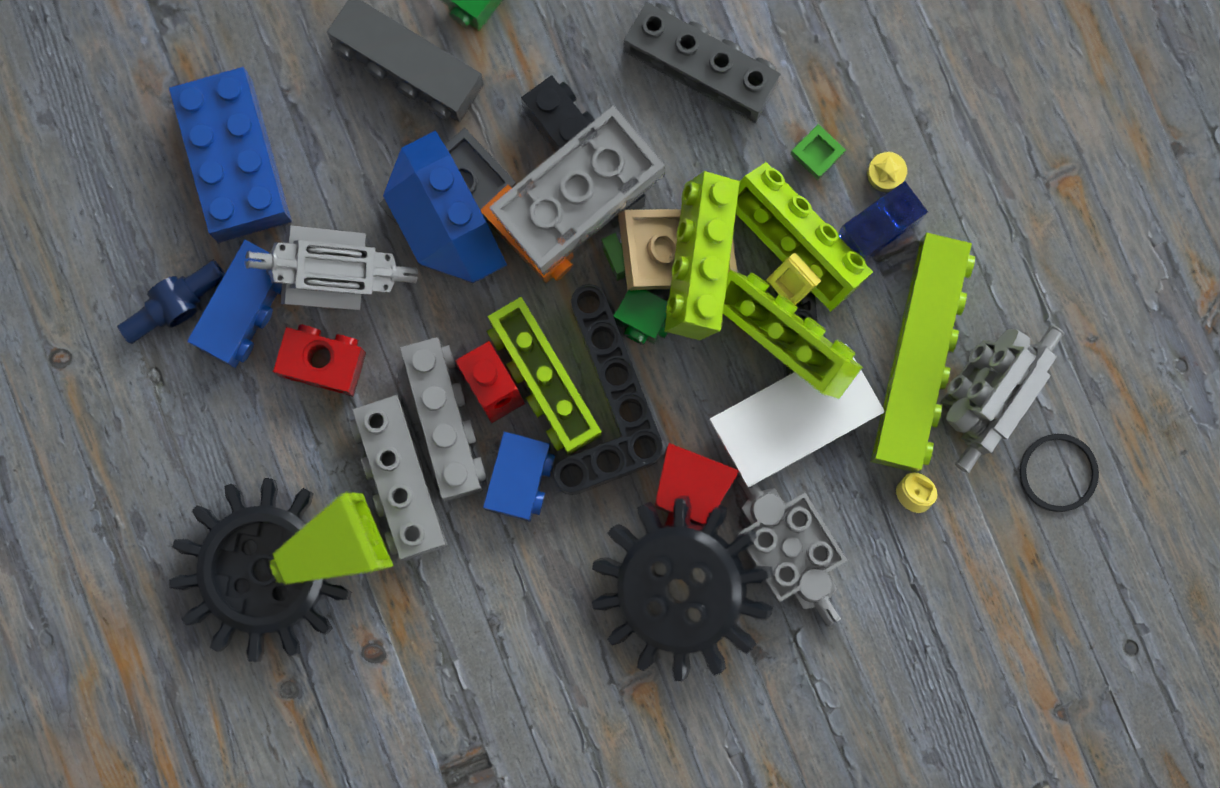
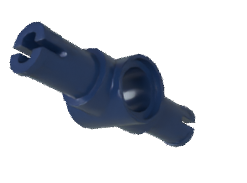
[117,260,225,344]

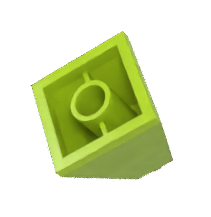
[270,492,393,584]

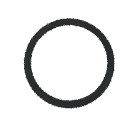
[1020,434,1099,512]

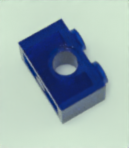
[838,181,928,261]

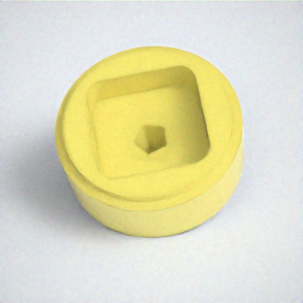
[867,152,907,192]
[896,472,937,513]

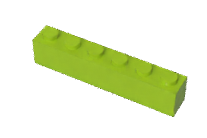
[870,232,975,472]

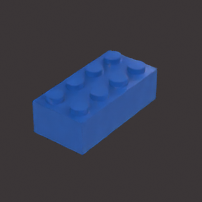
[169,66,292,243]

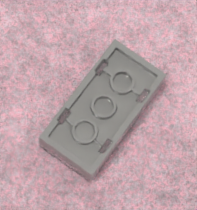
[490,105,665,275]

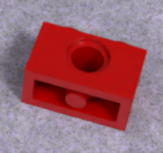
[273,324,366,397]

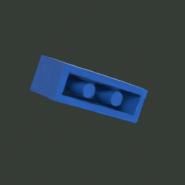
[187,240,282,369]

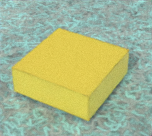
[766,252,821,305]

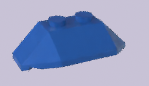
[383,130,507,283]

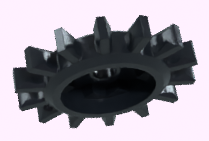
[169,478,352,662]
[592,495,773,681]

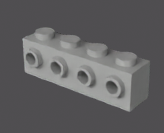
[400,337,487,502]
[349,395,448,561]

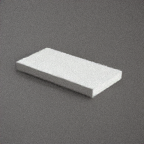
[709,344,885,488]

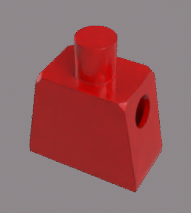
[455,341,525,423]
[654,443,739,527]

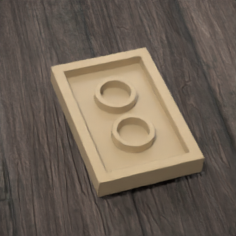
[618,209,737,290]

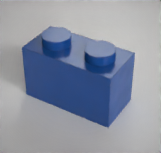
[483,432,556,522]

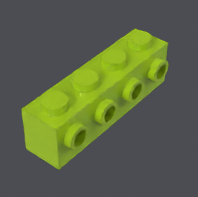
[736,162,873,312]
[665,171,740,340]
[723,270,863,399]
[486,296,602,456]

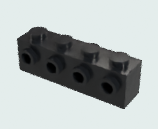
[521,75,647,228]

